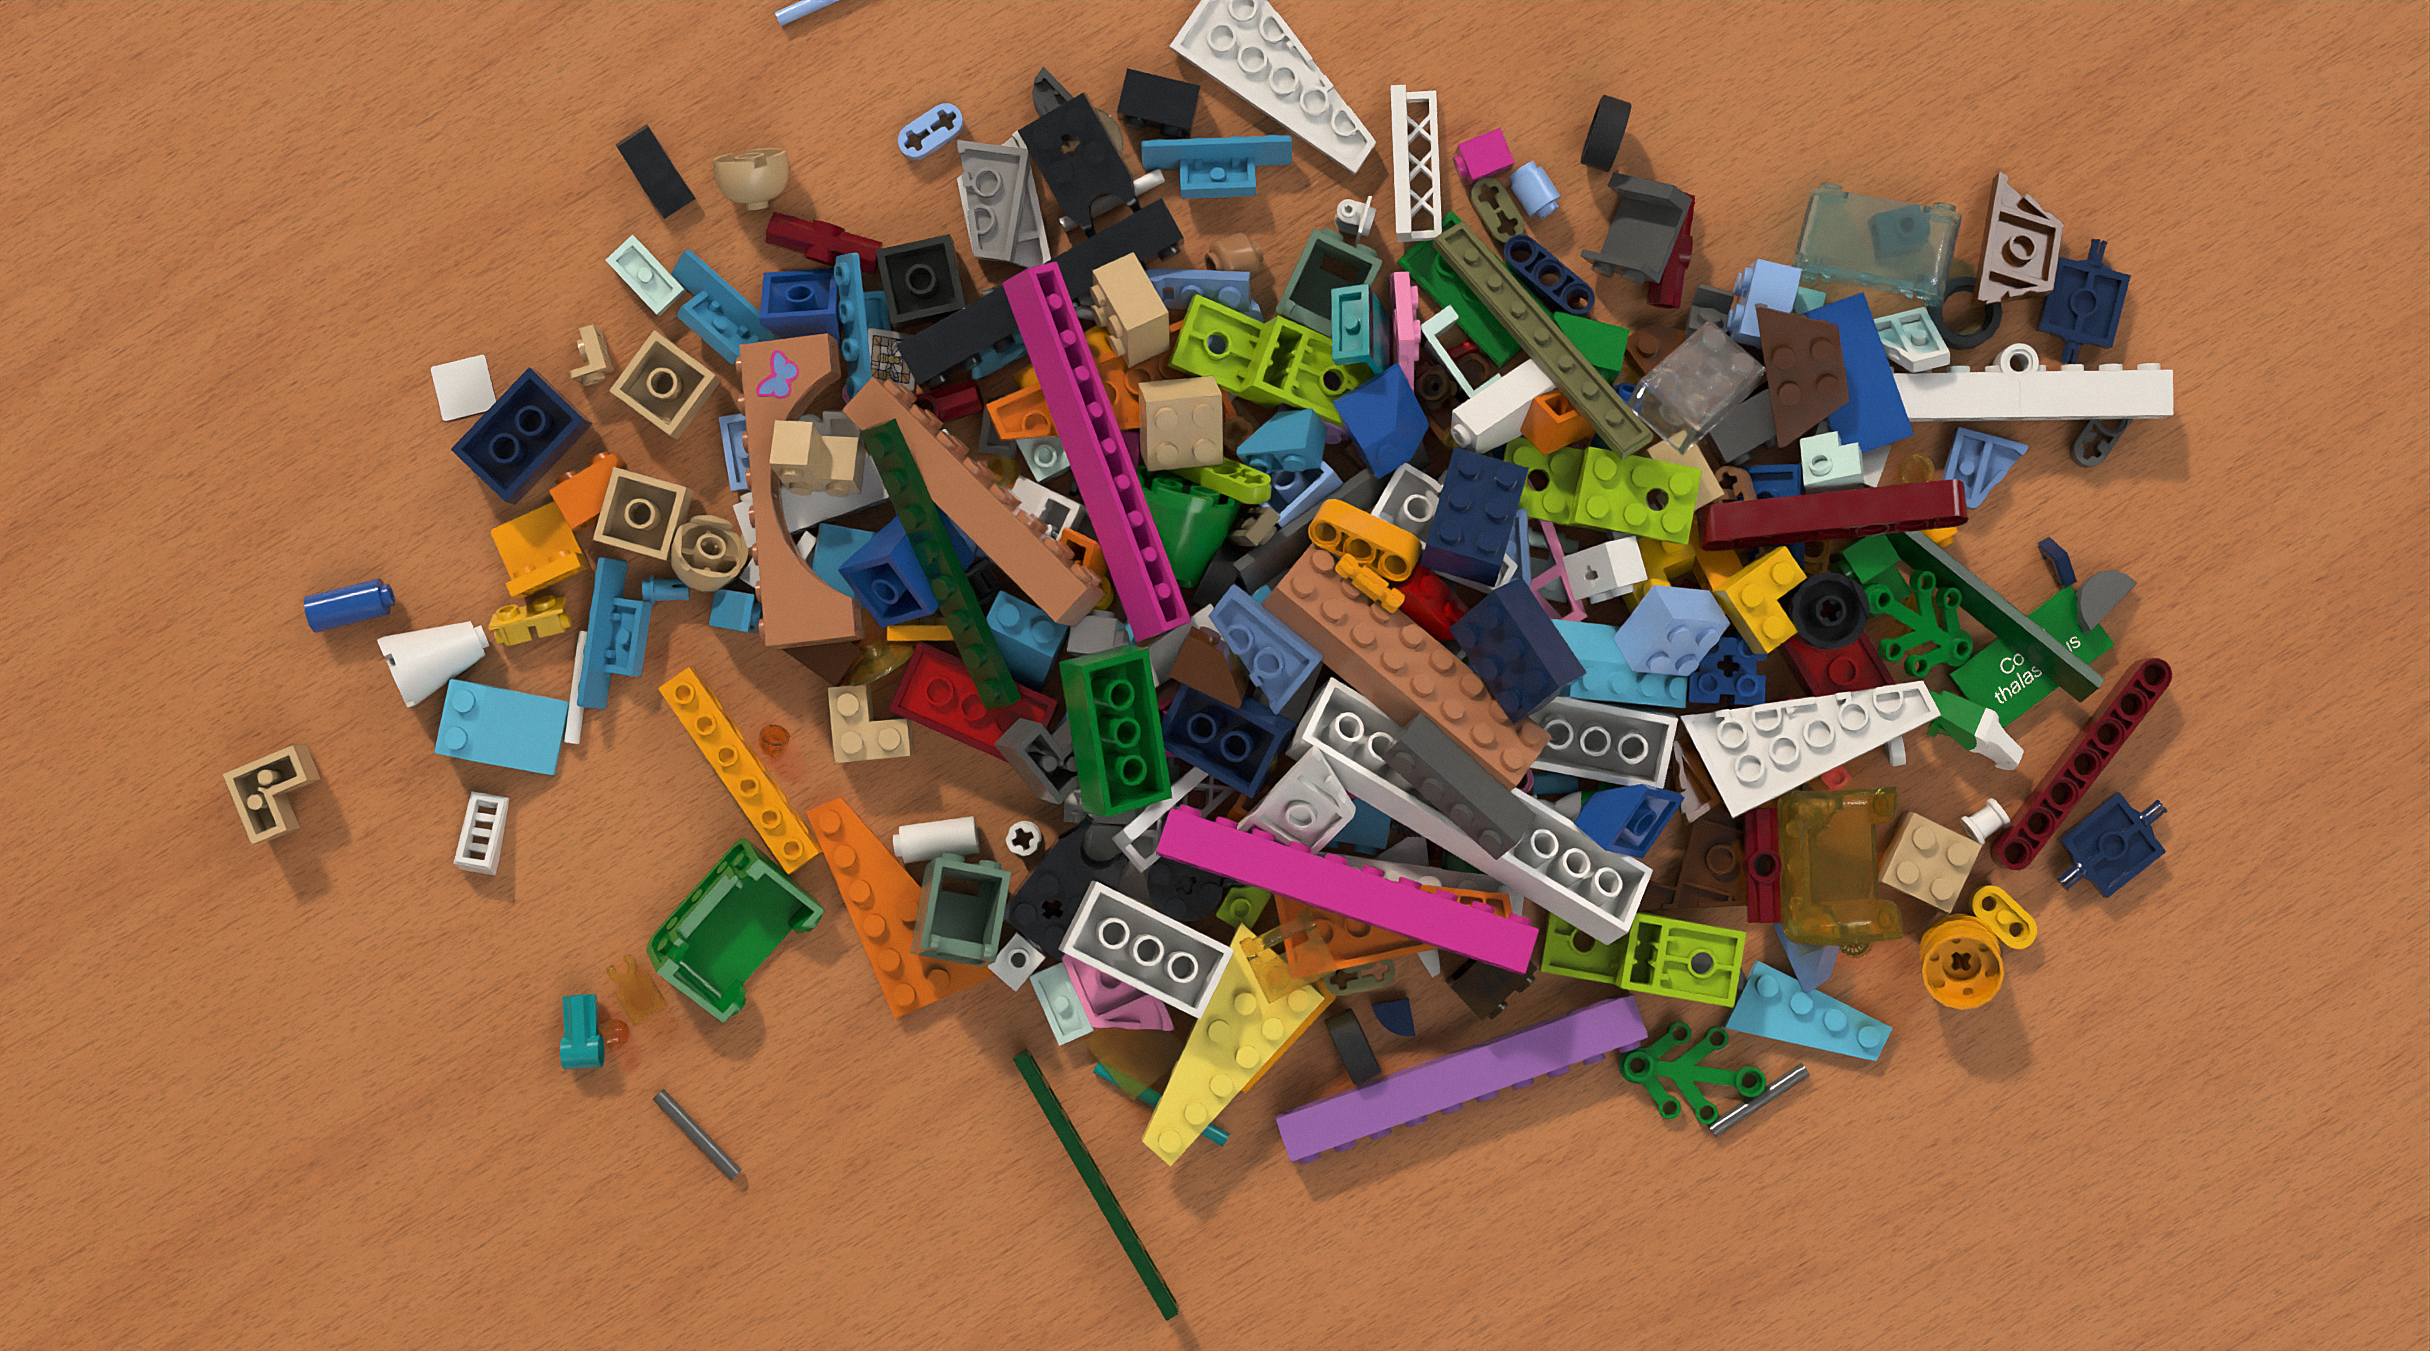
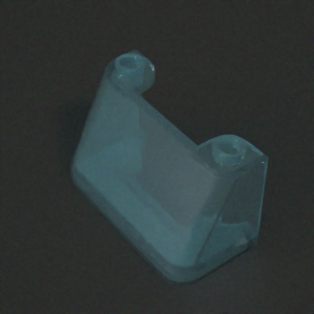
[1792,183,1962,308]

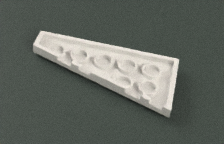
[1170,0,1376,176]
[1680,681,1941,819]

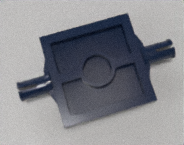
[2036,239,2131,365]
[2056,792,2168,898]

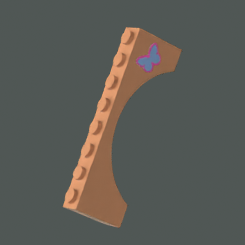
[736,333,865,650]

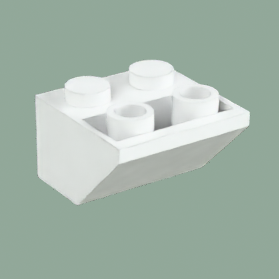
[1012,475,1087,541]

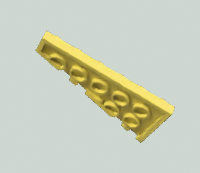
[1142,921,1325,1167]

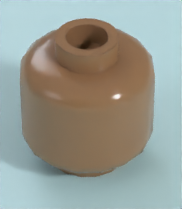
[1205,232,1263,280]

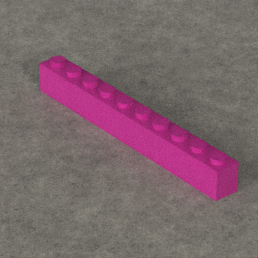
[1002,261,1192,642]
[1156,805,1539,975]

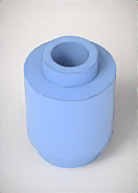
[1508,161,1561,220]

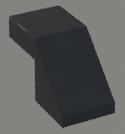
[616,124,696,219]

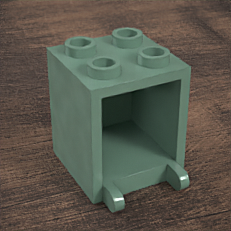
[1274,228,1383,338]
[910,853,1011,967]

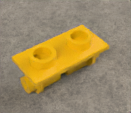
[489,595,572,647]

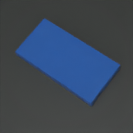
[1802,292,1914,453]

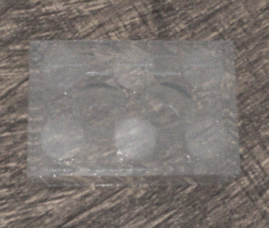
[1627,320,1766,456]

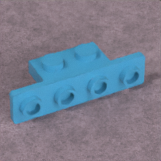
[1141,135,1292,199]
[672,249,783,366]
[834,253,891,400]
[577,557,652,709]

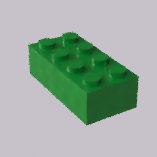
[1059,645,1172,817]

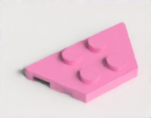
[1389,272,1421,393]
[1062,954,1175,1031]

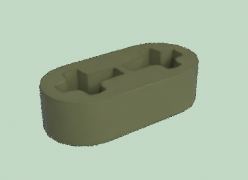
[1470,177,1524,245]
[1323,959,1395,996]

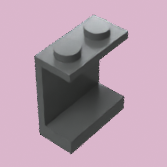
[1580,172,1692,285]

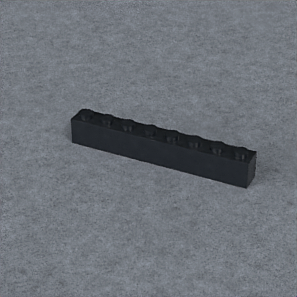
[896,198,1185,390]

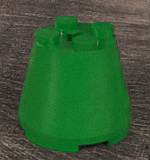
[1134,466,1242,588]

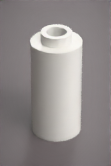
[893,816,980,863]

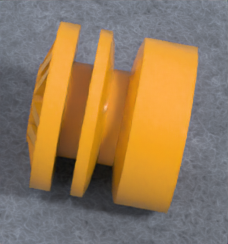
[1919,914,2004,1010]

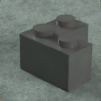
[994,718,1079,805]

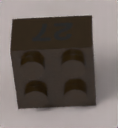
[1445,958,1538,1020]

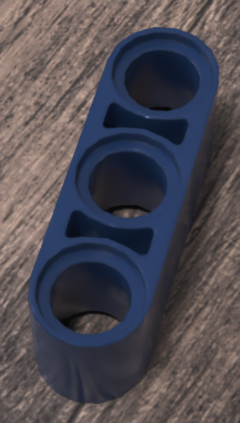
[1504,234,1595,319]

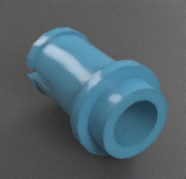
[642,575,690,605]
[1532,772,1579,795]

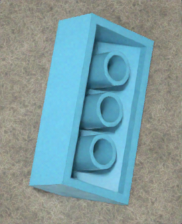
[1551,619,1688,708]

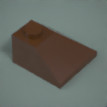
[1169,626,1248,710]

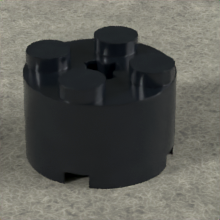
[1784,572,1870,650]
[1147,857,1223,922]

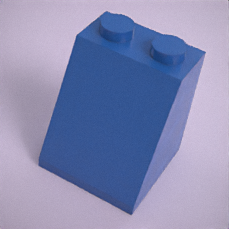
[838,502,976,627]

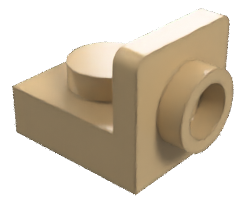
[569,324,614,386]

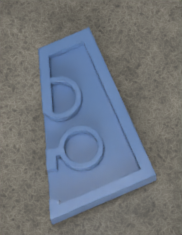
[1208,584,1324,715]

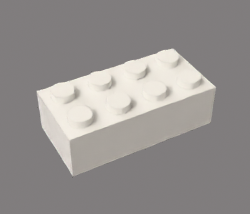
[1528,697,1678,789]
[1058,881,1234,1019]

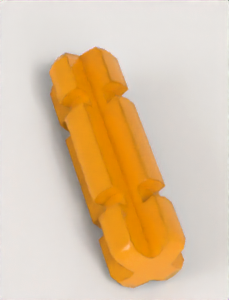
[1335,553,1405,613]

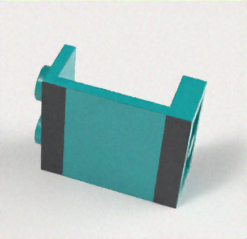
[1331,284,1393,376]

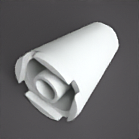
[377,621,490,708]

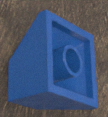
[759,268,843,350]
[1332,363,1430,479]
[1574,784,1685,859]

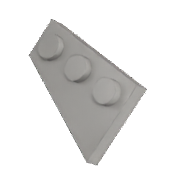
[957,140,1032,264]

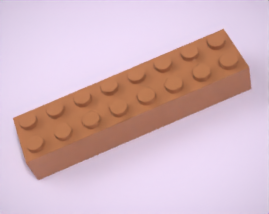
[842,377,1107,627]
[1261,543,1552,792]

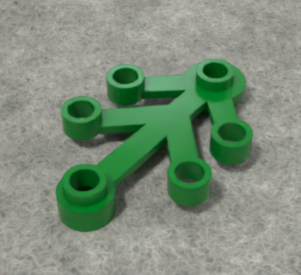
[1862,570,1973,678]
[1618,1021,1766,1124]

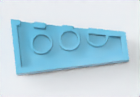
[1722,960,1893,1061]

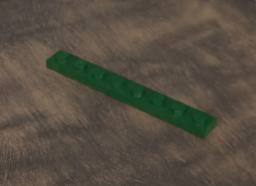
[860,418,1021,710]

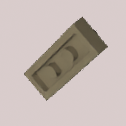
[1224,507,1281,546]

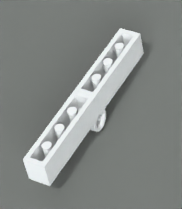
[1890,343,2174,422]

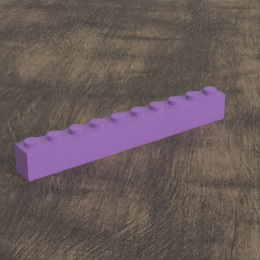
[1275,991,1648,1164]

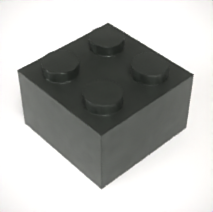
[876,234,967,330]

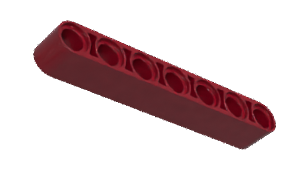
[1696,479,1969,551]
[1990,658,2173,870]

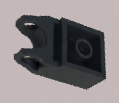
[1018,92,1142,239]
[1003,814,1130,961]

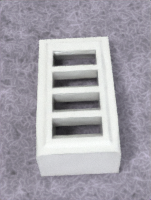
[453,791,510,875]

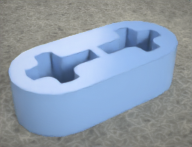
[898,103,964,160]

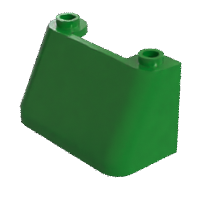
[646,838,825,1023]

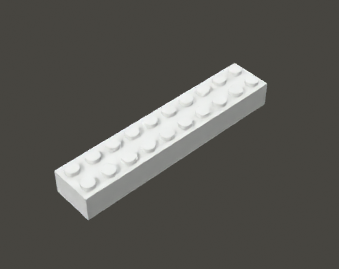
[1285,677,1653,945]

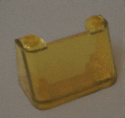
[1777,786,1903,946]

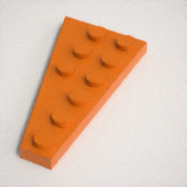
[985,319,1238,442]
[806,797,996,1019]
[1274,881,1513,979]

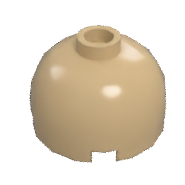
[712,148,789,210]
[670,515,749,592]

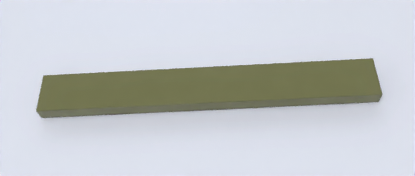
[1432,221,1653,460]

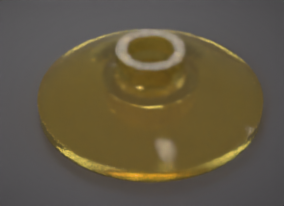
[847,640,916,687]

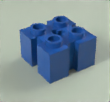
[1686,629,1767,705]

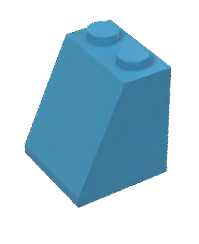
[986,590,1070,693]

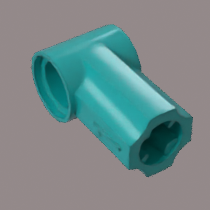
[560,994,605,1070]

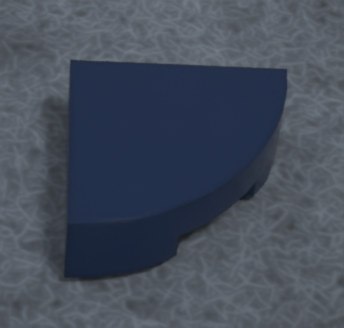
[2038,537,2077,588]
[1371,997,1415,1036]

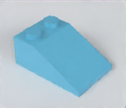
[434,679,569,775]

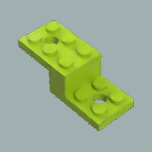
[1167,294,1375,429]
[1502,437,1702,545]
[1539,911,1747,1008]

